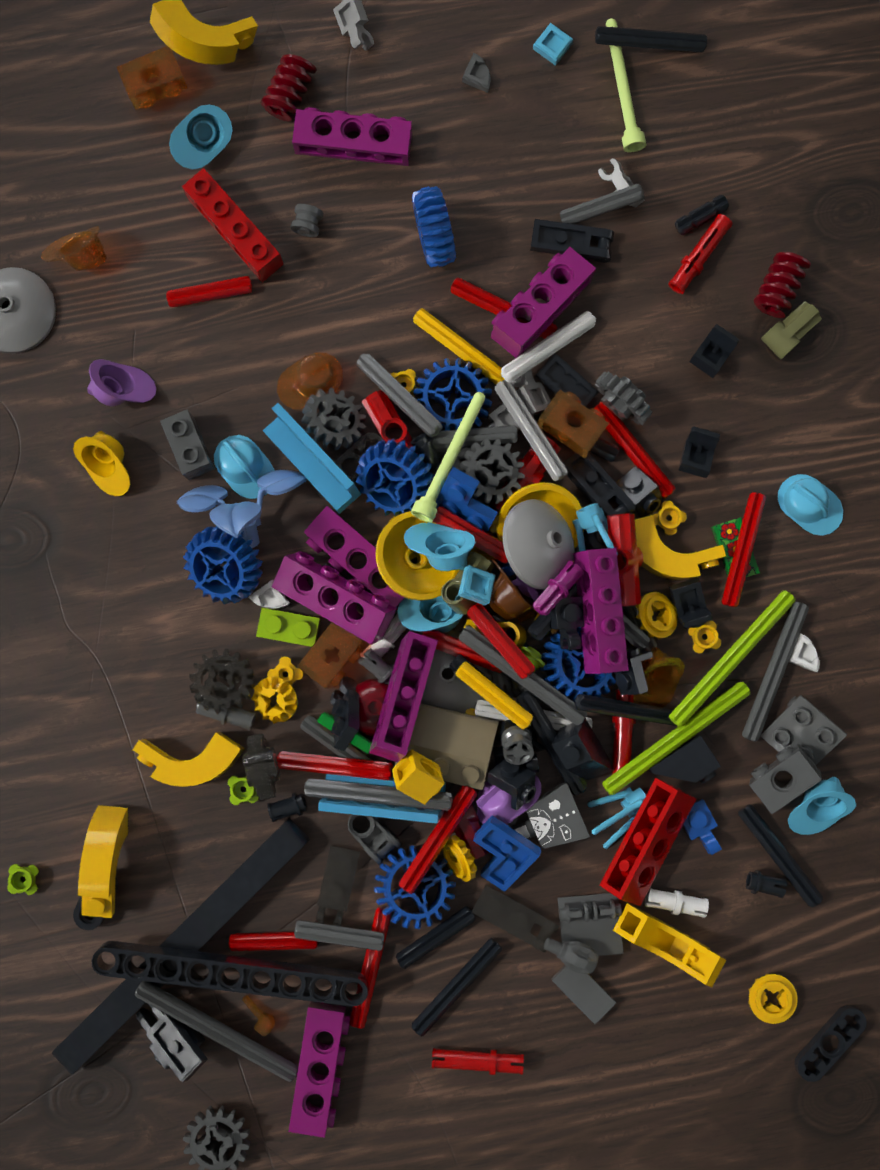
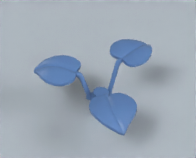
[176,470,307,548]

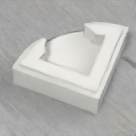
[249,580,291,609]
[789,633,820,672]

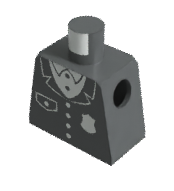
[513,782,590,849]

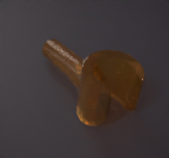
[242,995,275,1036]

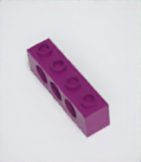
[292,107,412,166]
[491,247,596,358]
[304,506,405,610]
[573,548,629,674]
[271,551,397,645]
[369,631,438,762]
[288,1001,351,1138]

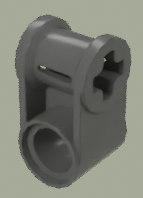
[348,814,402,865]

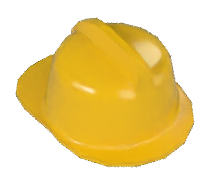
[73,431,130,496]

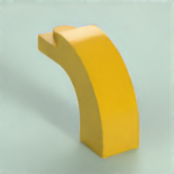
[150,0,258,65]
[635,515,726,580]
[132,732,245,787]
[78,805,128,918]
[613,903,726,987]

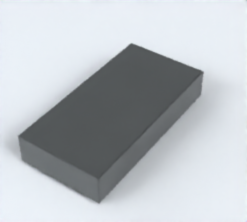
[551,965,616,1024]

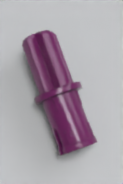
[533,561,584,615]

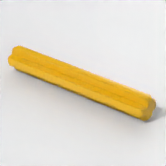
[413,308,505,385]

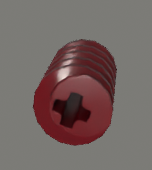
[261,54,317,122]
[754,252,811,318]

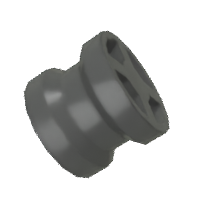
[290,204,324,237]
[501,726,534,765]

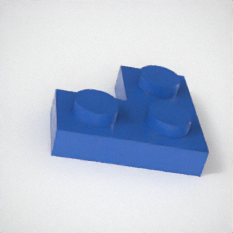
[436,467,498,533]
[473,815,541,892]

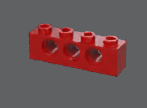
[181,168,284,283]
[599,777,696,906]

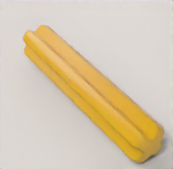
[455,662,533,730]

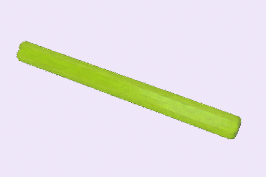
[669,590,796,727]
[602,681,751,795]

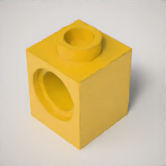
[392,749,444,805]

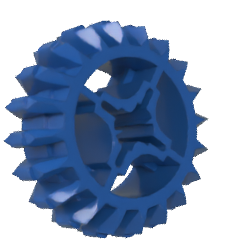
[412,186,456,267]
[413,358,492,431]
[355,438,435,517]
[183,526,263,605]
[540,627,616,702]
[374,846,456,929]

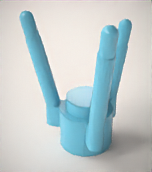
[572,503,624,556]
[588,787,646,849]

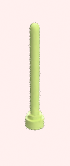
[606,18,647,152]
[410,392,485,523]

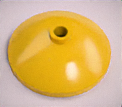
[496,482,584,548]
[376,511,459,601]

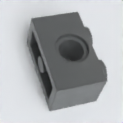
[160,410,215,480]
[749,744,822,814]

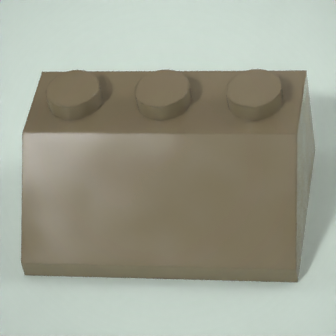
[395,703,498,790]

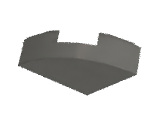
[462,53,491,93]

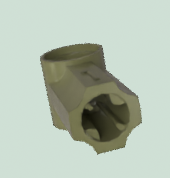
[761,301,822,360]
[441,552,495,615]

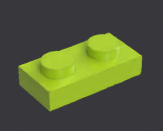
[256,608,321,648]

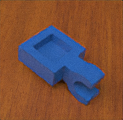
[683,799,722,855]

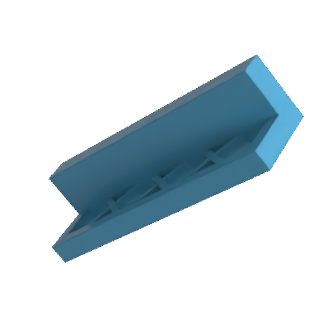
[263,403,361,514]
[318,774,446,823]

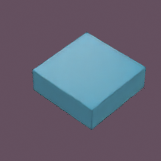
[533,23,573,66]
[458,565,496,605]

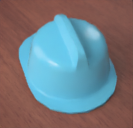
[169,104,233,169]
[214,435,274,499]
[778,474,843,536]
[404,523,476,571]
[397,595,464,633]
[788,777,856,835]

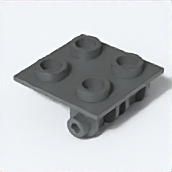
[760,695,847,765]
[557,893,624,956]

